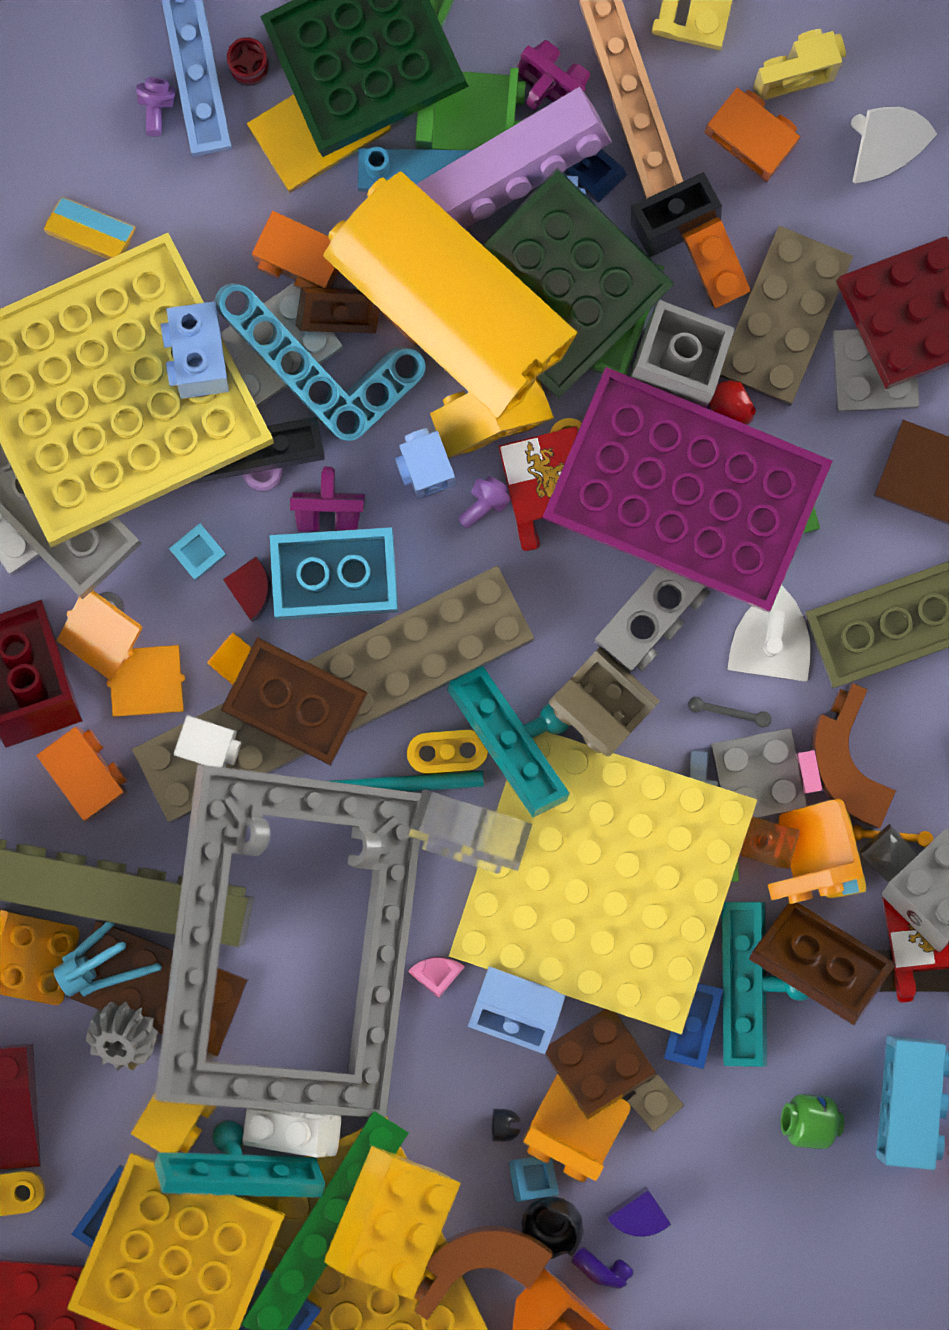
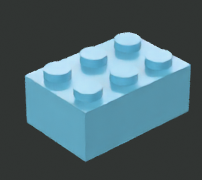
[269,527,398,620]
[876,1035,949,1170]

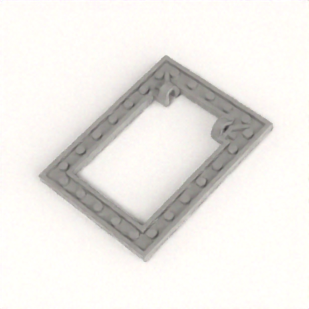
[155,764,426,1117]

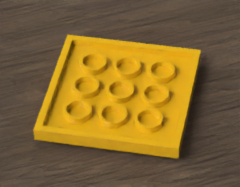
[67,1152,285,1330]

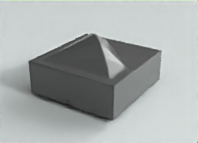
[860,824,918,883]

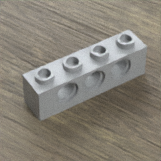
[593,567,711,673]

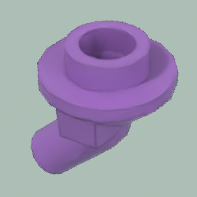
[136,77,176,137]
[459,476,511,528]

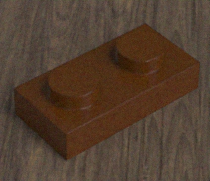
[295,287,380,333]

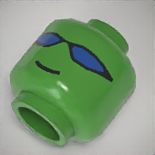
[780,1094,844,1149]

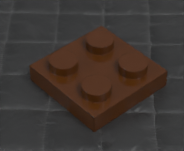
[544,1009,656,1120]

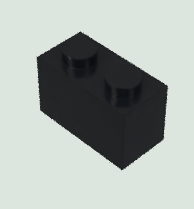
[631,172,722,258]

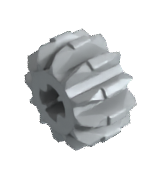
[85,1001,158,1071]

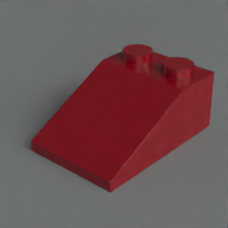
[0,600,83,748]
[0,1044,41,1170]

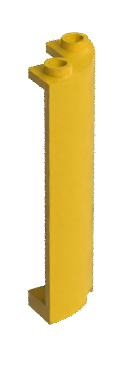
[323,171,578,419]

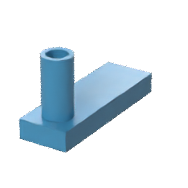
[358,147,472,192]

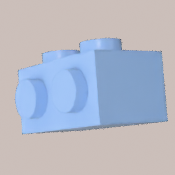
[161,301,229,399]
[395,428,456,500]
[468,966,565,1054]

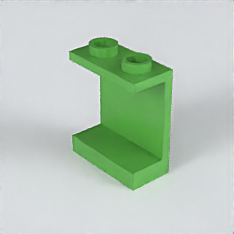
[415,68,526,150]

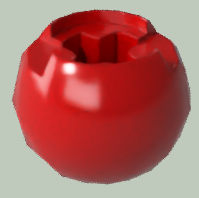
[709,380,756,425]

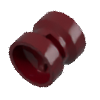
[227,37,269,86]

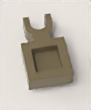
[627,1074,684,1132]

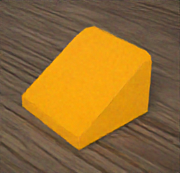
[207,632,251,685]

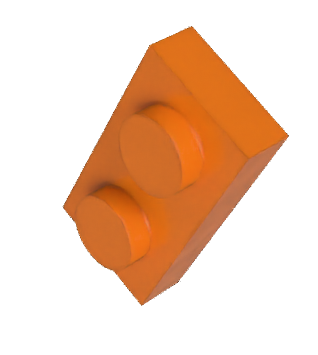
[681,217,751,309]

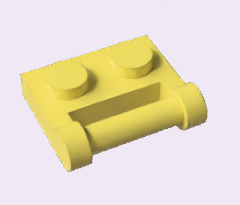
[651,0,732,51]

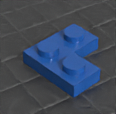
[664,983,724,1069]

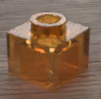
[740,816,800,869]

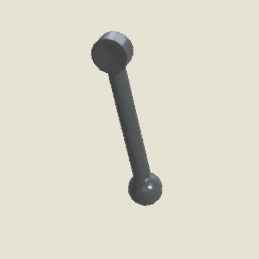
[688,697,771,728]

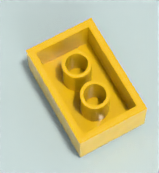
[324,1146,461,1300]

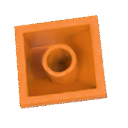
[512,1268,611,1330]

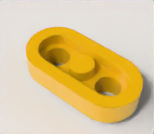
[407,730,488,774]
[0,1170,46,1216]

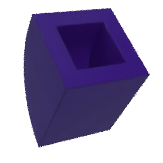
[606,1187,671,1237]

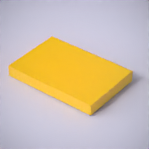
[247,94,392,193]

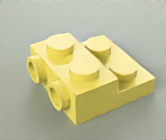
[753,29,846,101]

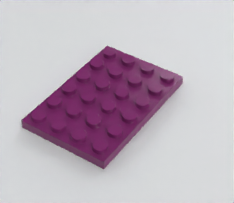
[542,367,833,613]

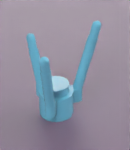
[53,921,162,997]

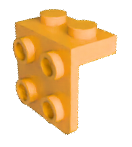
[768,799,864,904]
[0,908,80,1005]
[523,1074,631,1183]

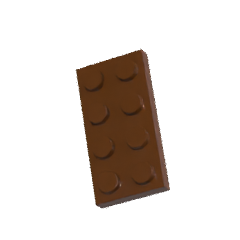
[66,920,249,1056]

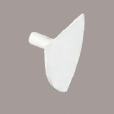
[851,107,937,184]
[727,585,810,682]

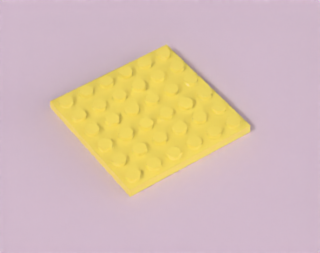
[0,233,274,547]
[449,732,758,1034]

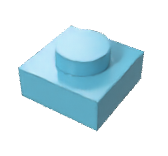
[169,523,227,581]

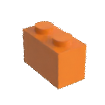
[705,87,801,182]
[252,210,338,289]
[36,726,128,822]

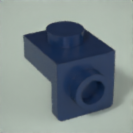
[565,149,627,203]

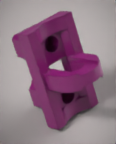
[516,40,590,110]
[290,466,365,532]

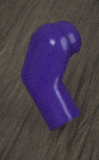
[571,1247,634,1289]

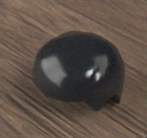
[521,1197,584,1259]

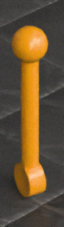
[852,825,933,847]

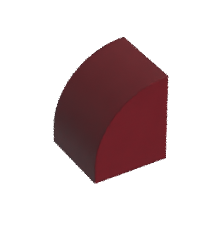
[223,557,271,622]

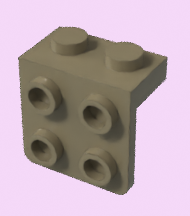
[549,646,660,757]

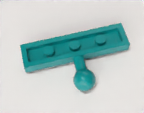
[447,666,570,818]
[722,902,809,1067]
[155,1120,325,1198]

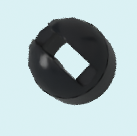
[492,1108,521,1142]

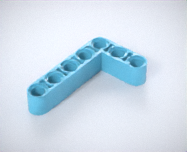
[215,283,426,441]

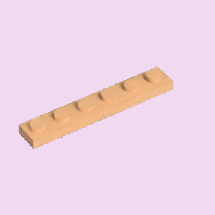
[578,0,683,199]

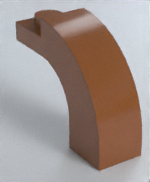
[811,683,896,828]
[414,1226,553,1321]

